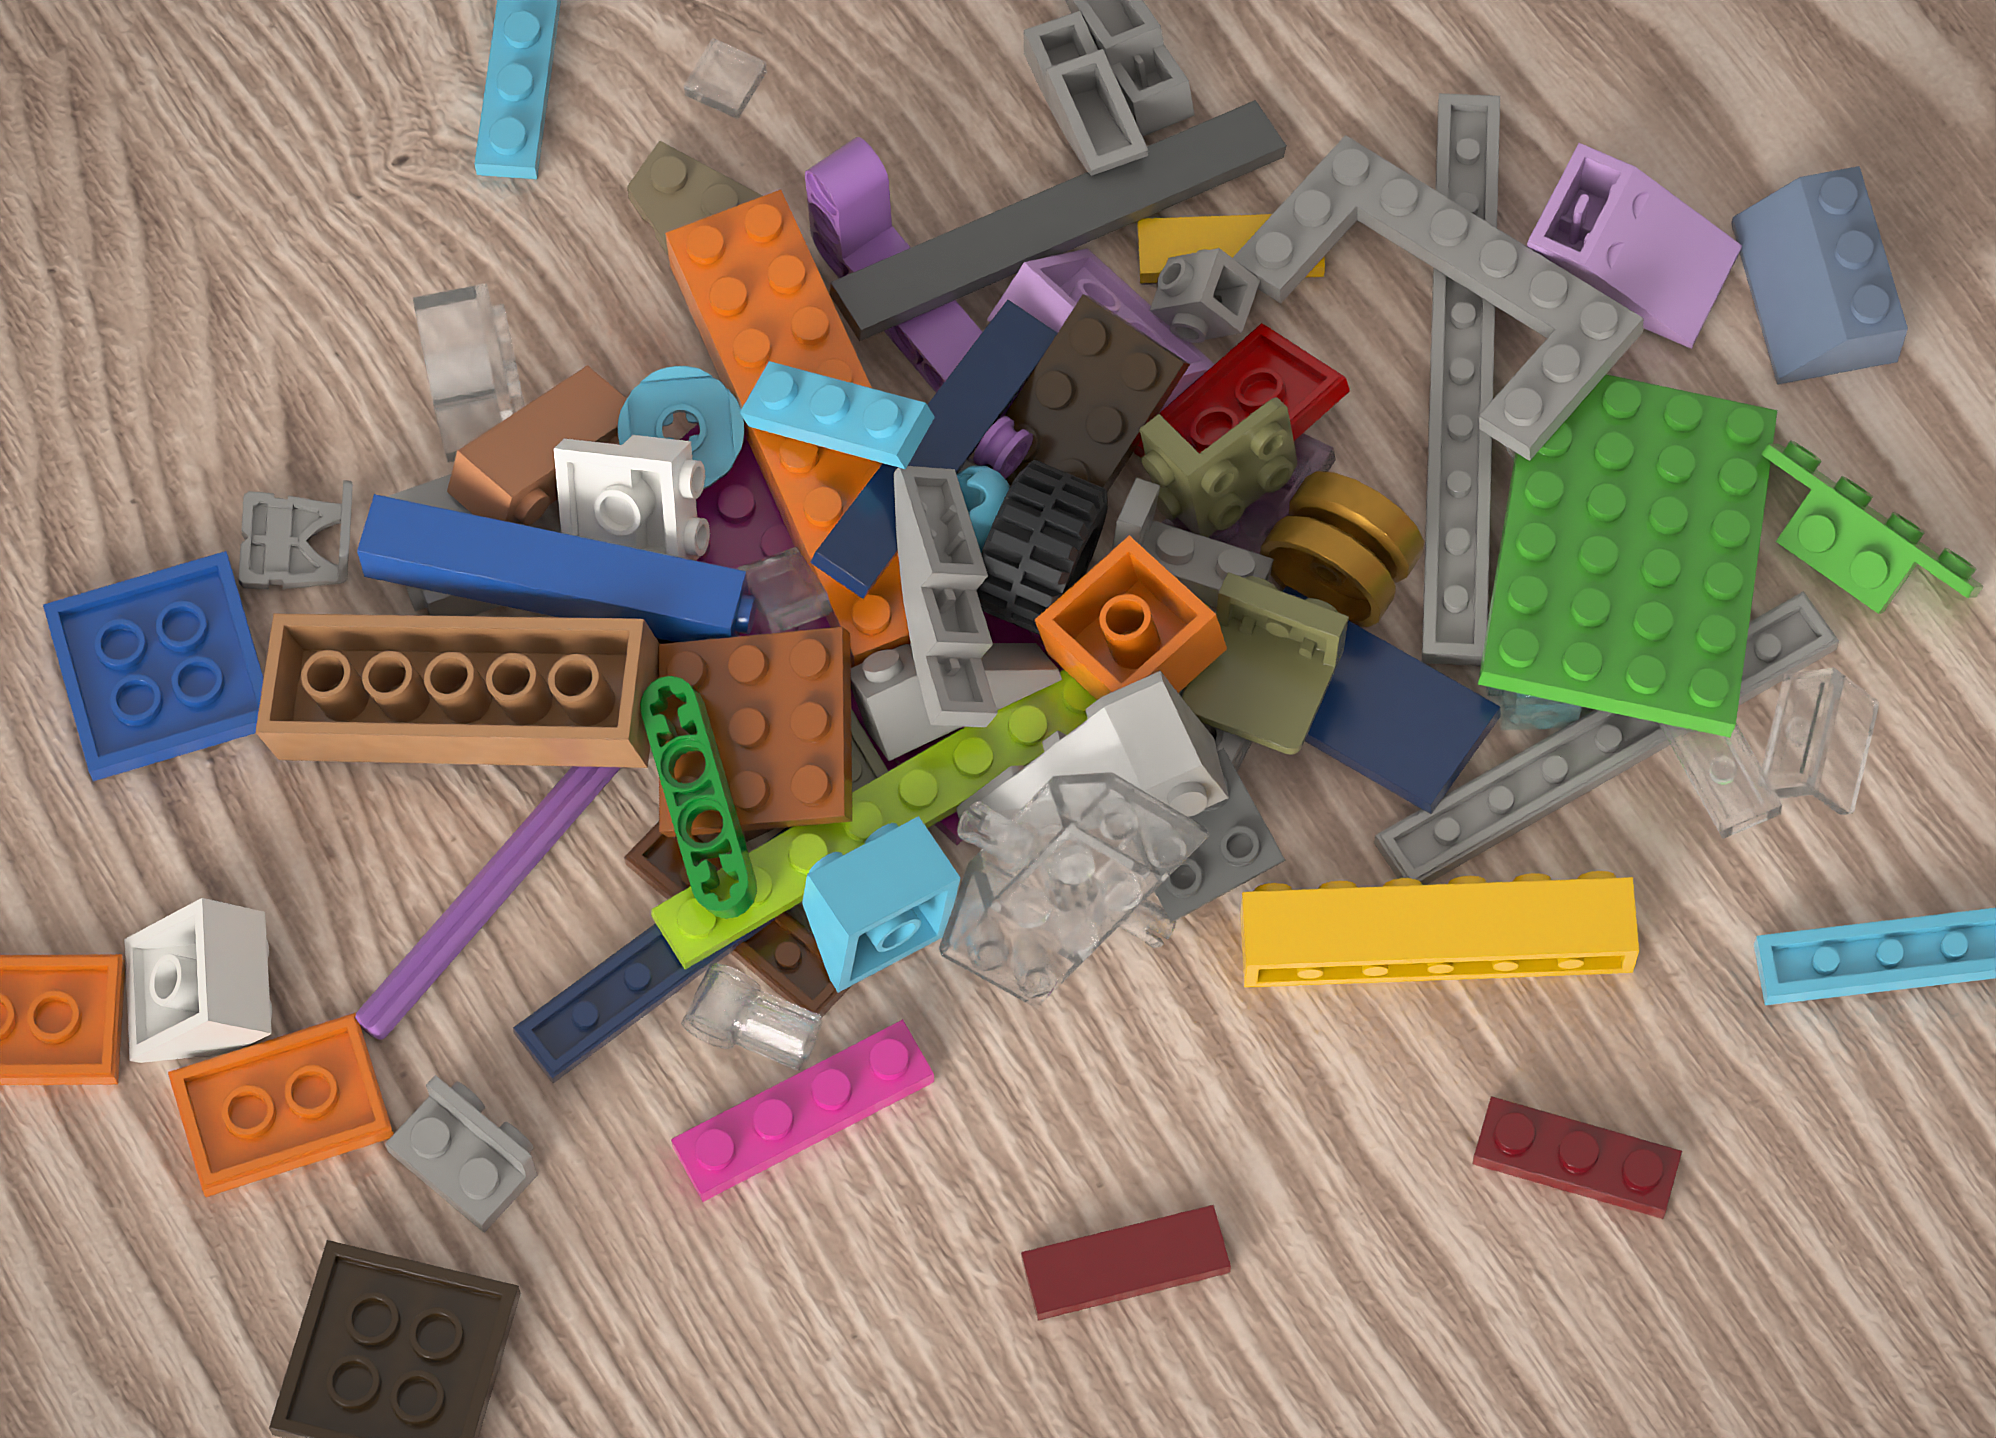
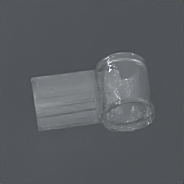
[681,963,822,1071]

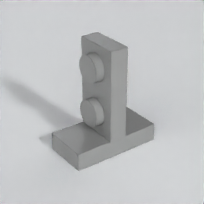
[1111,478,1274,608]

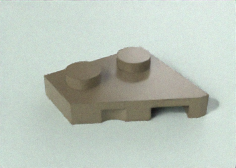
[627,141,763,256]

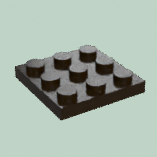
[269,1240,521,1438]

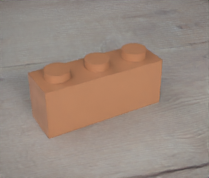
[447,365,627,526]

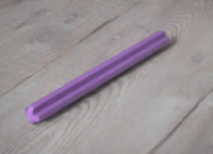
[355,766,621,1040]

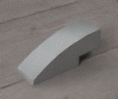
[1065,0,1194,137]
[1024,11,1148,176]

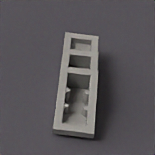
[894,466,998,727]

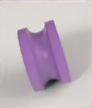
[973,416,1033,479]

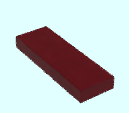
[1021,1204,1231,1321]

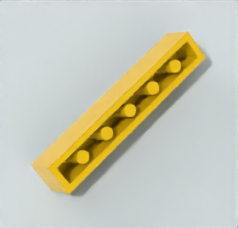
[1240,871,1639,987]

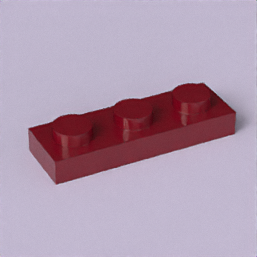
[1472,1096,1682,1219]

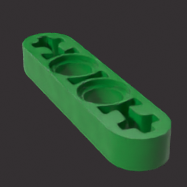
[640,676,757,919]

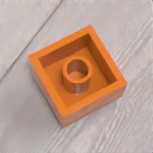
[1035,535,1227,700]

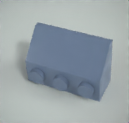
[1731,166,1908,385]

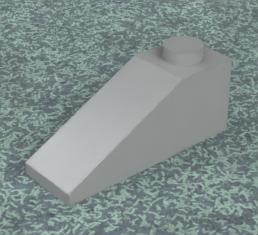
[851,643,1062,761]

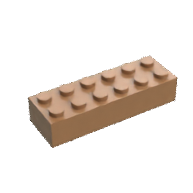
[255,613,659,768]

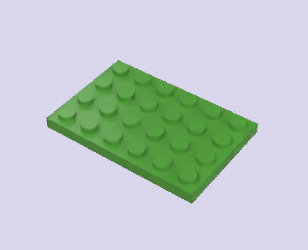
[1478,374,1778,738]

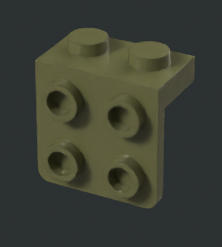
[1139,398,1297,538]
[1182,572,1349,755]

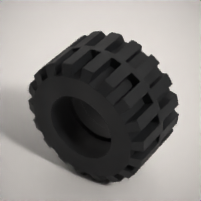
[976,460,1108,635]

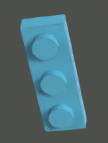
[739,361,935,469]

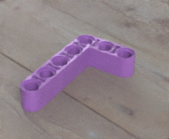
[805,137,1025,419]

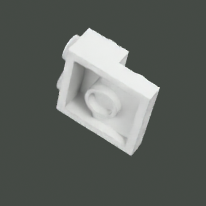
[554,435,710,561]

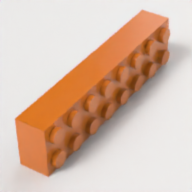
[665,189,911,668]

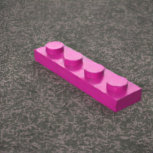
[671,1019,934,1202]

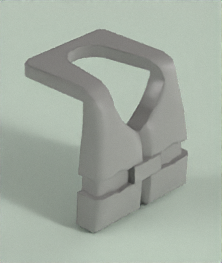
[238,480,353,590]

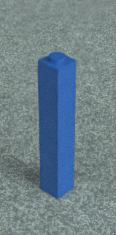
[357,494,757,642]

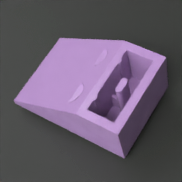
[1527,143,1742,349]

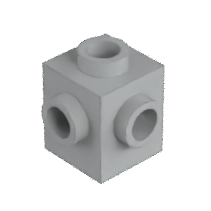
[1149,248,1260,343]

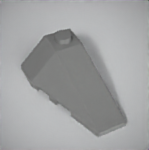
[956,671,1229,849]

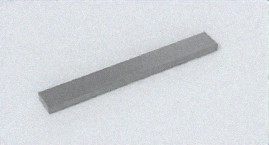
[1374,591,1839,885]

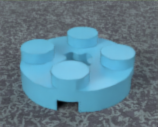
[618,366,744,490]

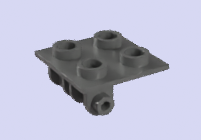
[1121,748,1286,923]

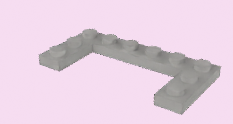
[1233,135,1644,461]

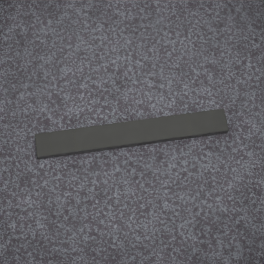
[829,100,1287,342]

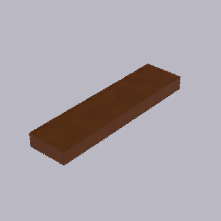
[624,822,851,1025]

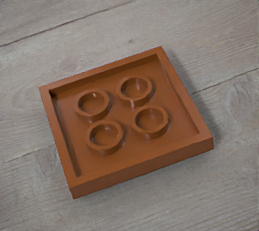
[659,627,853,837]

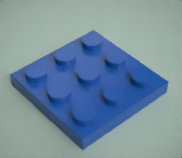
[43,551,264,781]

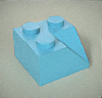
[802,816,960,992]

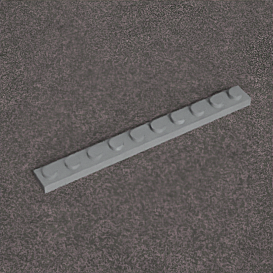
[1421,93,1500,666]

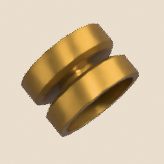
[1260,471,1425,627]

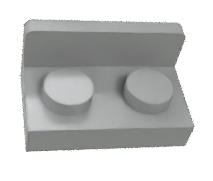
[385,1075,537,1233]

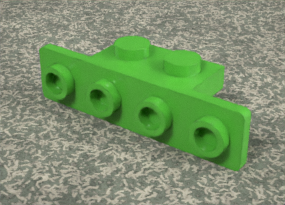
[1761,440,1984,614]

